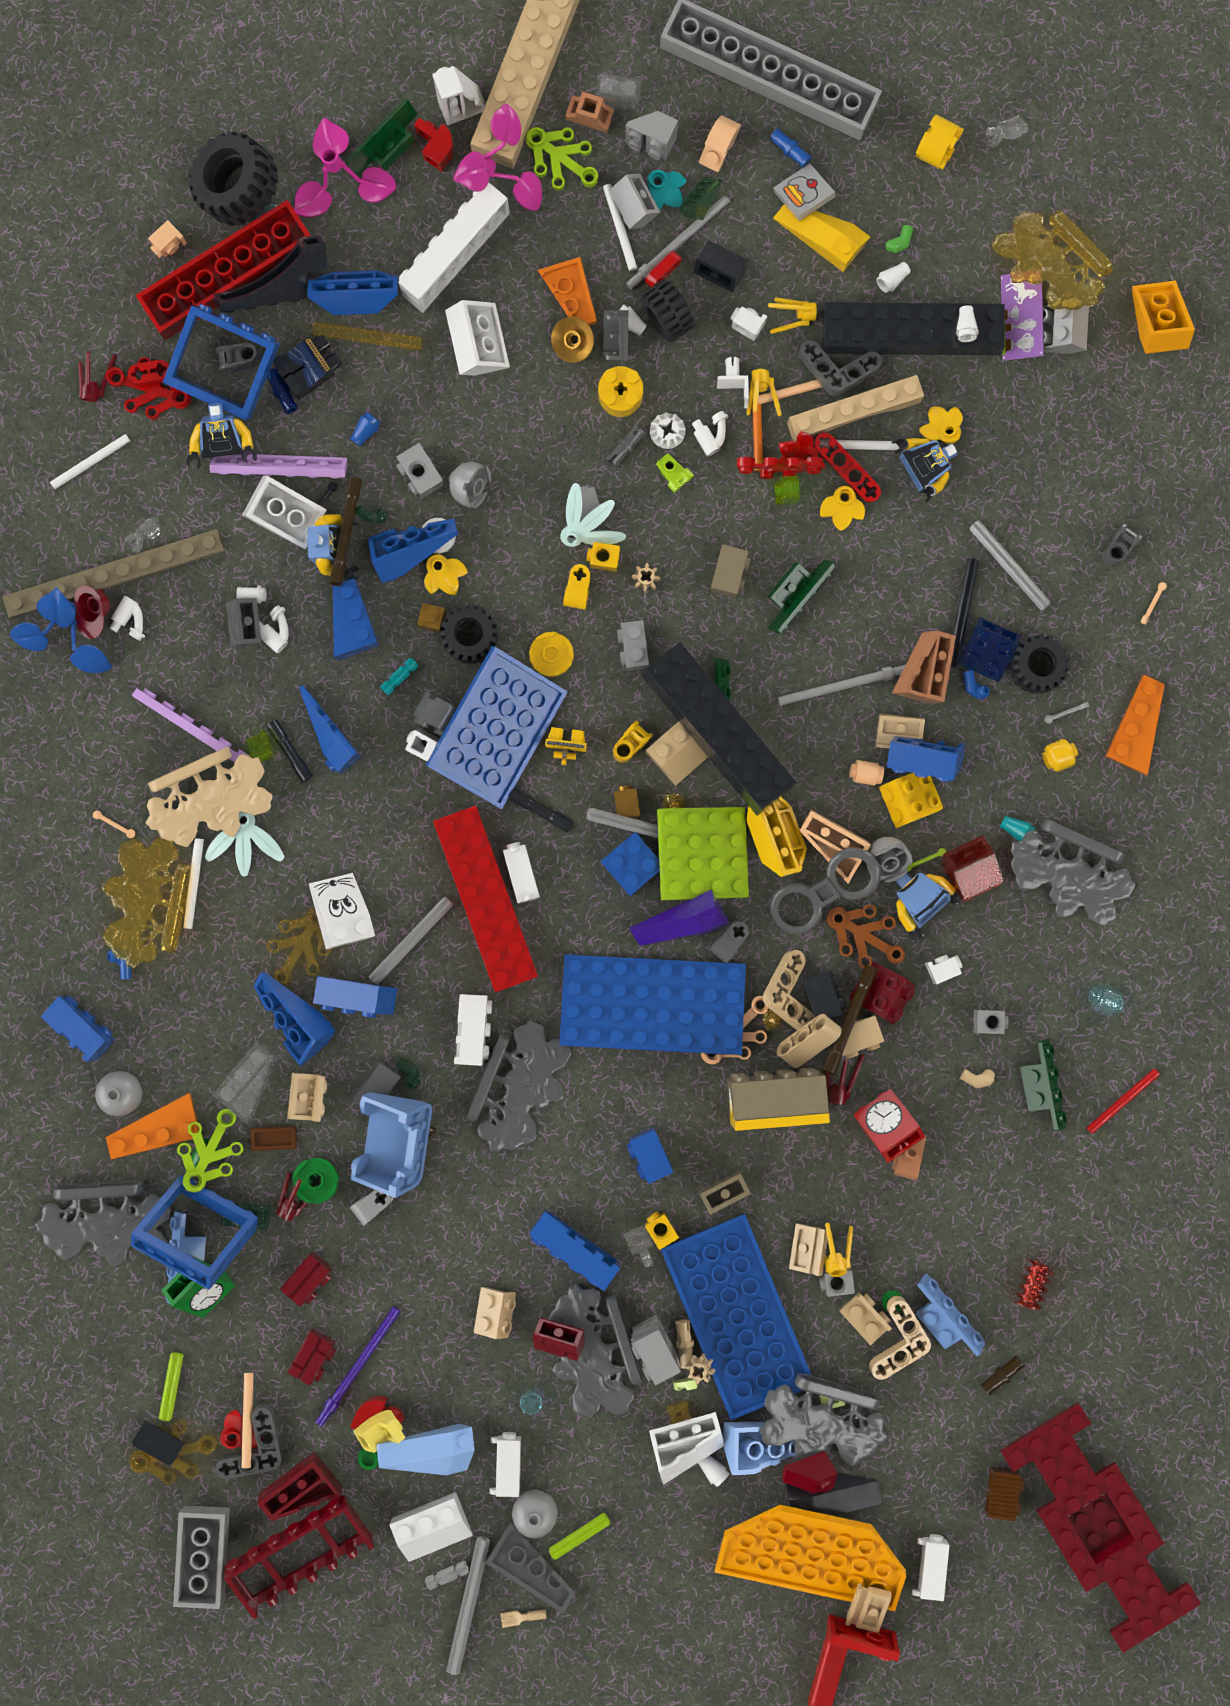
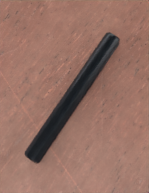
[951,558,979,668]

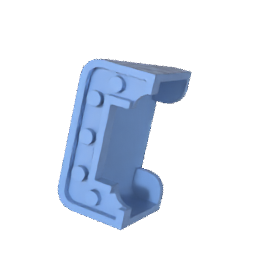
[351,1092,432,1198]

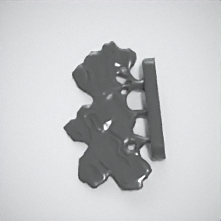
[1011,819,1136,926]
[465,1020,572,1152]
[34,1180,170,1268]
[548,1284,644,1418]
[759,1373,889,1466]

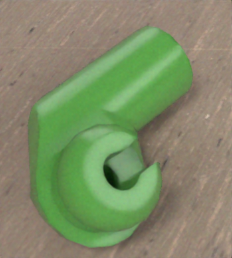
[886,225,913,253]

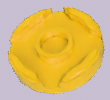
[529,632,574,677]

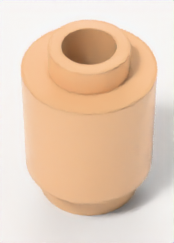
[849,760,884,786]

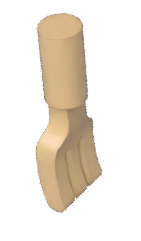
[500,1609,547,1628]

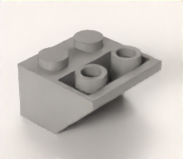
[626,111,678,161]
[1043,299,1089,354]

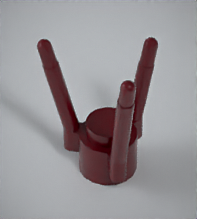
[78,351,117,402]
[825,1055,864,1105]
[276,1172,321,1221]

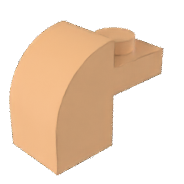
[698,115,741,172]

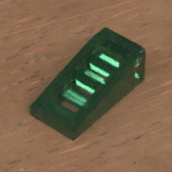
[679,177,722,220]
[221,1202,271,1230]

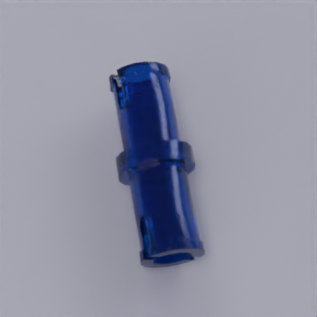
[267,368,298,414]

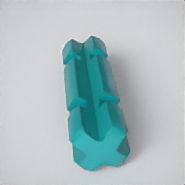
[380,658,418,695]

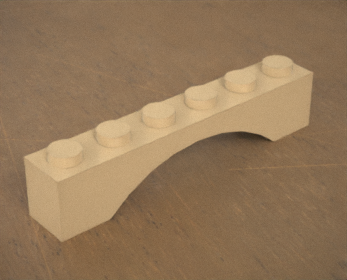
[787,375,924,441]

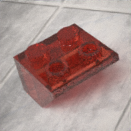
[941,835,1004,902]

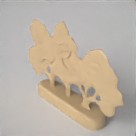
[146,746,272,847]

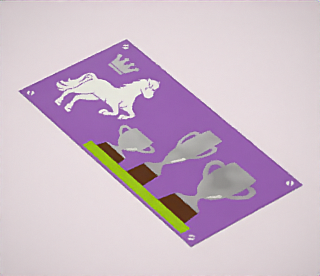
[1001,270,1044,361]

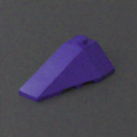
[630,890,730,946]

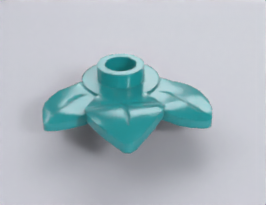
[647,170,687,210]

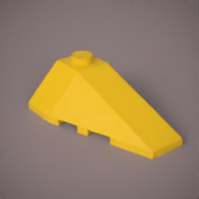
[773,204,870,272]

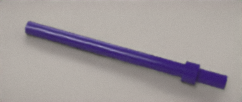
[315,1306,401,1427]

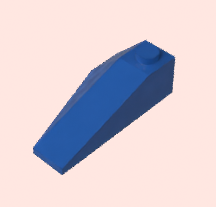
[368,519,458,583]
[299,685,361,774]
[253,972,336,1066]

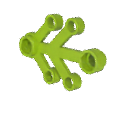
[525,127,598,191]
[177,1109,243,1192]

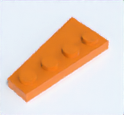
[1105,675,1165,775]
[106,1093,199,1159]

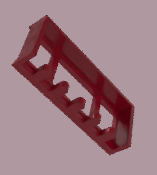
[224,1495,374,1619]

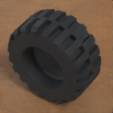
[189,132,278,226]

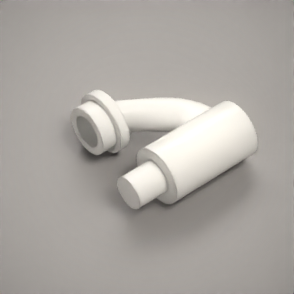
[692,411,728,457]
[109,596,145,641]
[259,605,289,654]

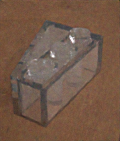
[212,1041,278,1124]

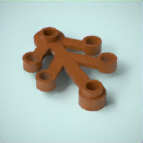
[826,904,905,968]

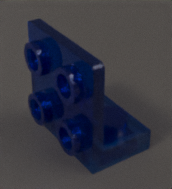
[959,617,1020,682]

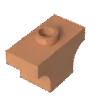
[565,92,614,133]
[892,1135,927,1180]

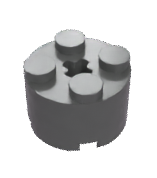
[412,692,457,737]

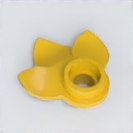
[919,406,963,444]
[820,486,865,531]
[424,554,468,595]

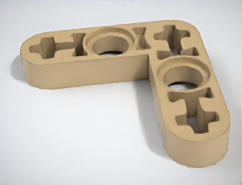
[763,950,815,1030]
[869,1296,931,1380]

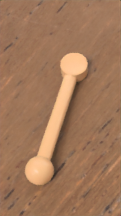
[1141,582,1167,625]
[93,810,135,838]

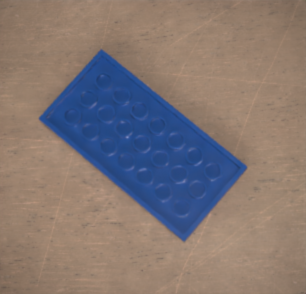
[559,955,746,1056]
[661,1213,812,1420]

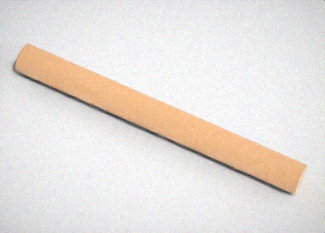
[758,375,835,404]
[242,1372,253,1468]

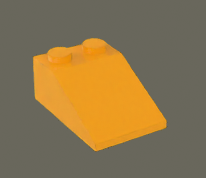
[1132,281,1195,354]

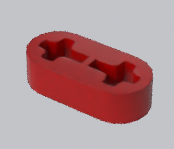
[645,251,682,287]
[128,360,169,387]

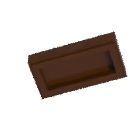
[250,1126,297,1151]

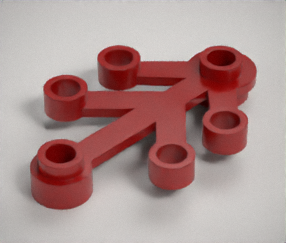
[106,357,192,420]
[737,457,825,479]

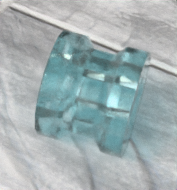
[520,1388,543,1415]

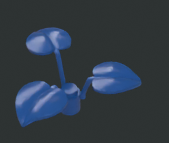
[10,587,112,673]

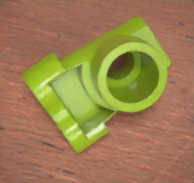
[656,453,694,493]

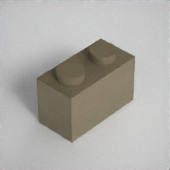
[710,544,751,598]
[699,1171,751,1215]

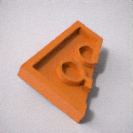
[538,257,598,326]

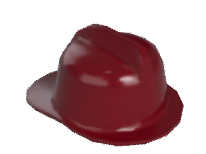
[75,585,110,639]

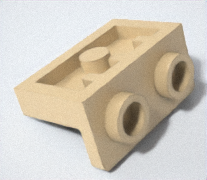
[839,1292,892,1346]

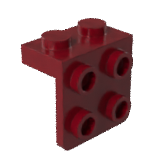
[850,961,916,1025]

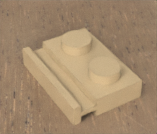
[875,714,925,748]
[789,1223,828,1276]
[846,1584,891,1633]

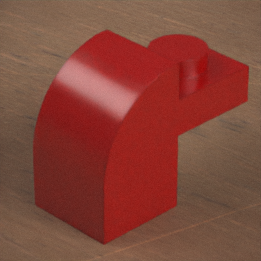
[414,118,453,172]
[350,1396,405,1429]

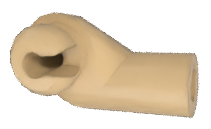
[960,1069,995,1088]

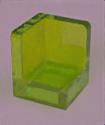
[246,730,276,762]

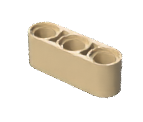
[777,1014,841,1068]

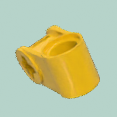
[563,564,590,610]
[613,720,653,763]

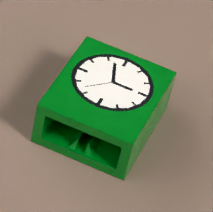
[161,1257,235,1318]

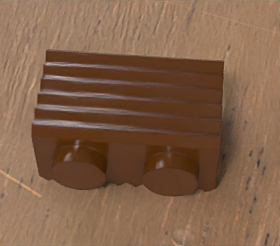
[985,1467,1024,1521]

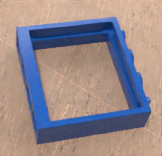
[163,303,280,420]
[131,1175,258,1290]

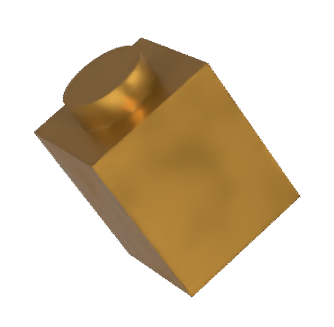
[417,603,446,633]
[614,785,640,818]

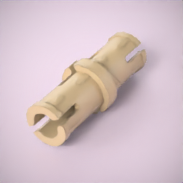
[675,1319,694,1368]

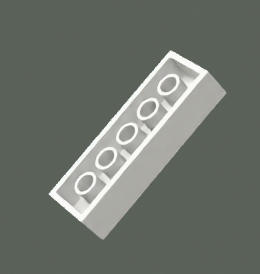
[398,182,510,313]

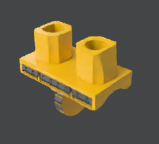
[545,727,587,765]

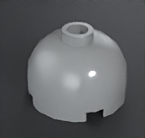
[449,461,491,508]
[866,837,913,882]
[95,1071,143,1117]
[512,1489,558,1538]

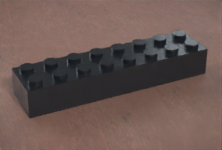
[822,302,1005,356]
[642,642,797,816]

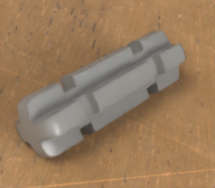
[425,1561,469,1590]

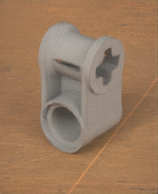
[349,1190,393,1226]

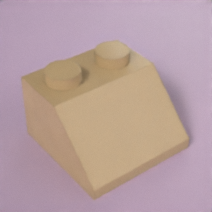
[646,721,708,786]

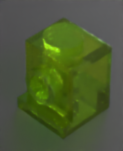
[774,476,800,505]

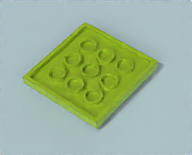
[657,807,749,900]

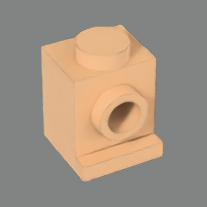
[148,220,187,258]

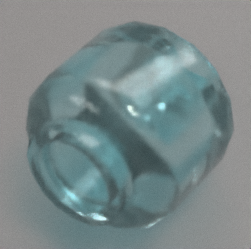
[1088,984,1124,1017]

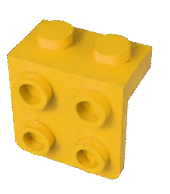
[879,773,943,828]

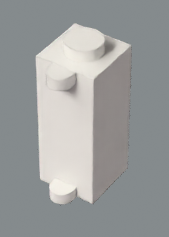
[503,842,540,904]
[490,1432,521,1497]
[912,1534,949,1601]

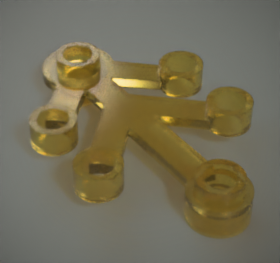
[267,907,332,986]
[129,1419,217,1485]

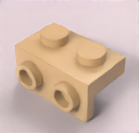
[287,1073,327,1122]
[474,1287,516,1339]

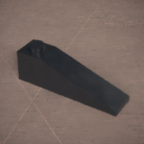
[786,1474,881,1516]

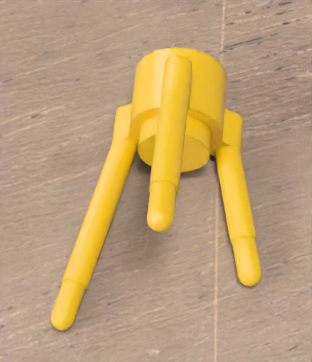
[768,297,817,334]
[746,369,782,416]
[824,1223,853,1277]

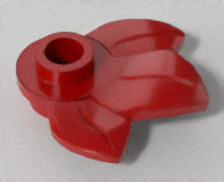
[779,431,818,461]
[220,1409,264,1449]

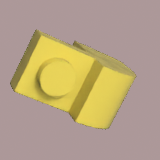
[353,1410,405,1453]

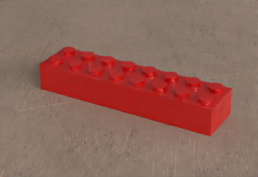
[135,200,311,340]
[433,805,539,992]

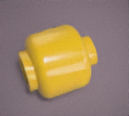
[1042,739,1078,772]

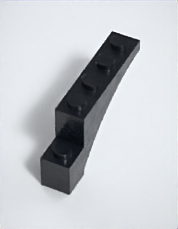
[213,235,327,313]

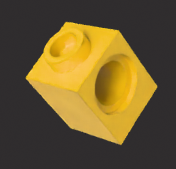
[586,542,620,572]
[645,1211,679,1250]

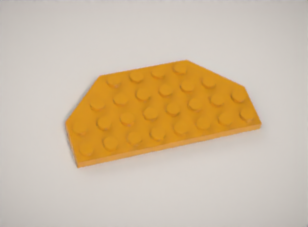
[715,1505,906,1611]

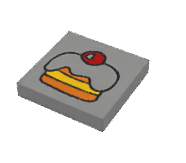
[773,163,836,221]

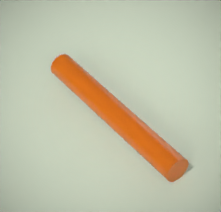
[752,403,763,471]

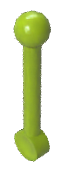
[907,848,947,872]

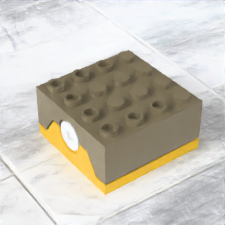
[726,1067,830,1131]

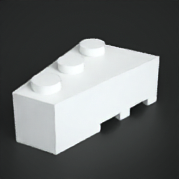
[432,66,486,125]
[454,994,492,1066]
[649,1412,725,1485]

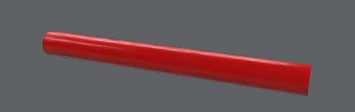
[1086,1069,1160,1134]

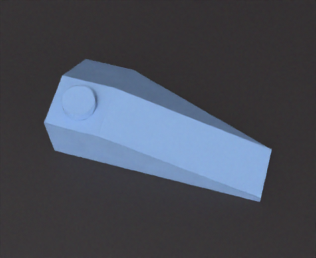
[723,1421,796,1475]
[376,1424,475,1475]

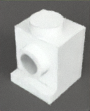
[731,307,767,341]
[405,728,440,761]
[925,955,963,984]

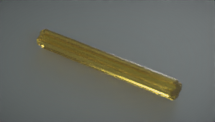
[312,322,422,351]

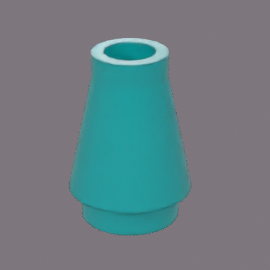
[1000,815,1035,841]

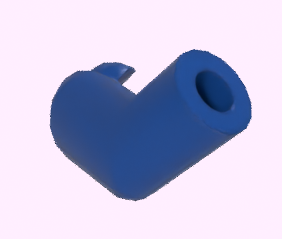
[962,670,990,699]
[107,948,132,979]

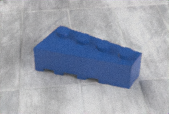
[529,1209,620,1291]

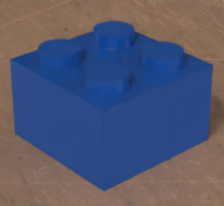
[601,832,660,896]
[627,1127,674,1184]

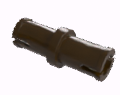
[981,1355,1025,1396]

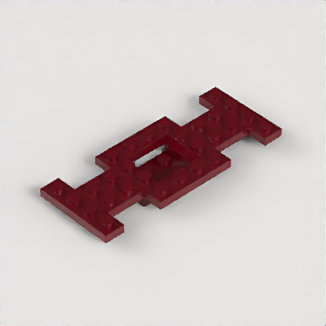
[1000,1402,1201,1653]

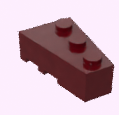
[257,1451,342,1521]

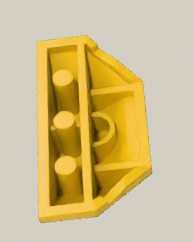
[747,797,807,877]

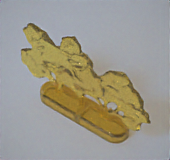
[992,210,1113,310]
[101,837,191,969]

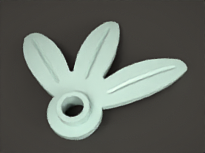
[560,483,626,547]
[205,812,284,876]

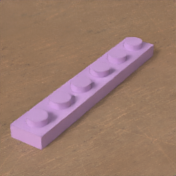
[209,454,347,479]
[132,688,251,762]

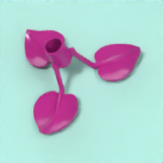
[453,103,542,211]
[294,118,396,217]

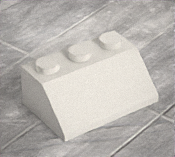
[445,300,510,376]
[390,1492,473,1562]

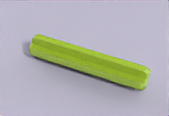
[159,1352,184,1421]
[549,1513,610,1560]

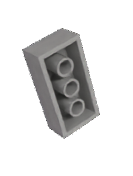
[631,1314,681,1386]
[173,1505,230,1609]

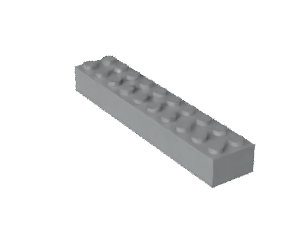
[660,0,882,140]

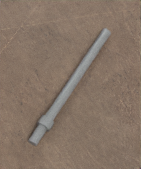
[626,195,730,290]
[778,664,906,706]

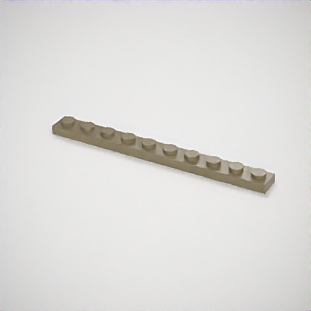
[2,529,225,619]

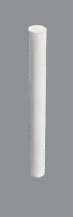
[603,184,637,271]
[50,434,130,489]
[819,439,904,451]
[183,838,204,929]

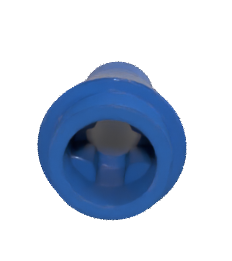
[350,412,381,446]

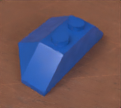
[307,270,399,315]

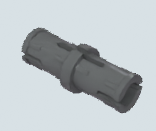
[605,425,645,468]

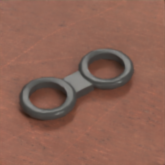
[770,848,881,934]

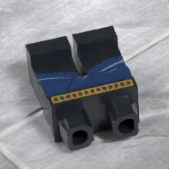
[273,335,342,400]

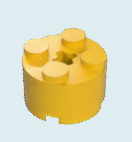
[915,114,964,170]
[598,366,643,417]

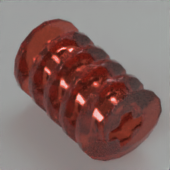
[1012,1258,1054,1310]

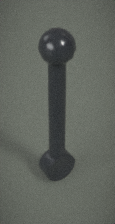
[317,482,338,506]

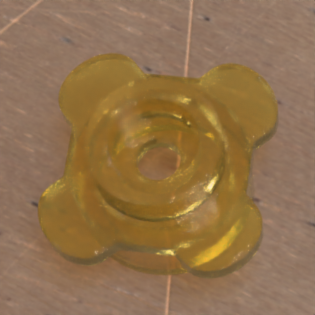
[662,793,685,808]
[763,1008,780,1030]
[667,1401,692,1424]

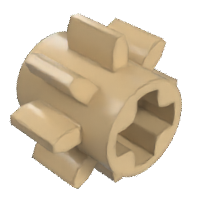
[632,563,660,593]
[686,1353,716,1384]

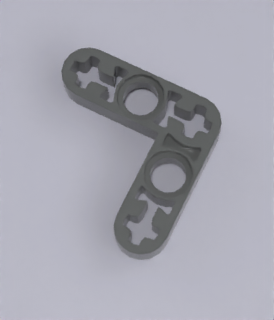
[799,340,883,397]
[216,1403,283,1479]

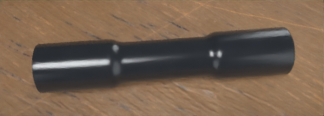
[266,719,313,783]
[509,788,574,833]

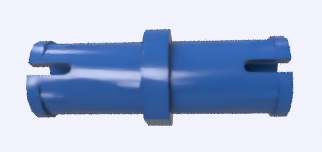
[770,128,812,168]

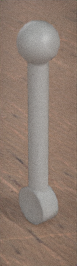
[1044,702,1089,724]

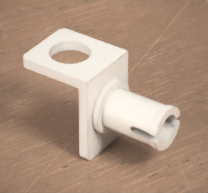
[717,357,749,408]

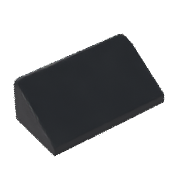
[131,1420,185,1466]

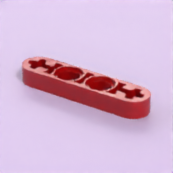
[814,433,881,503]

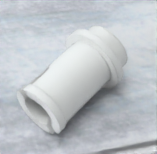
[237,585,267,603]

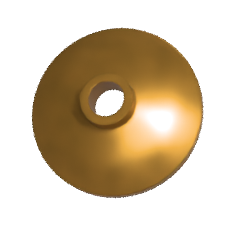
[551,317,594,363]

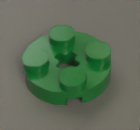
[293,1158,340,1204]

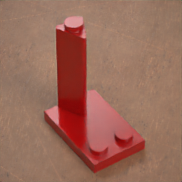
[808,1615,900,1706]

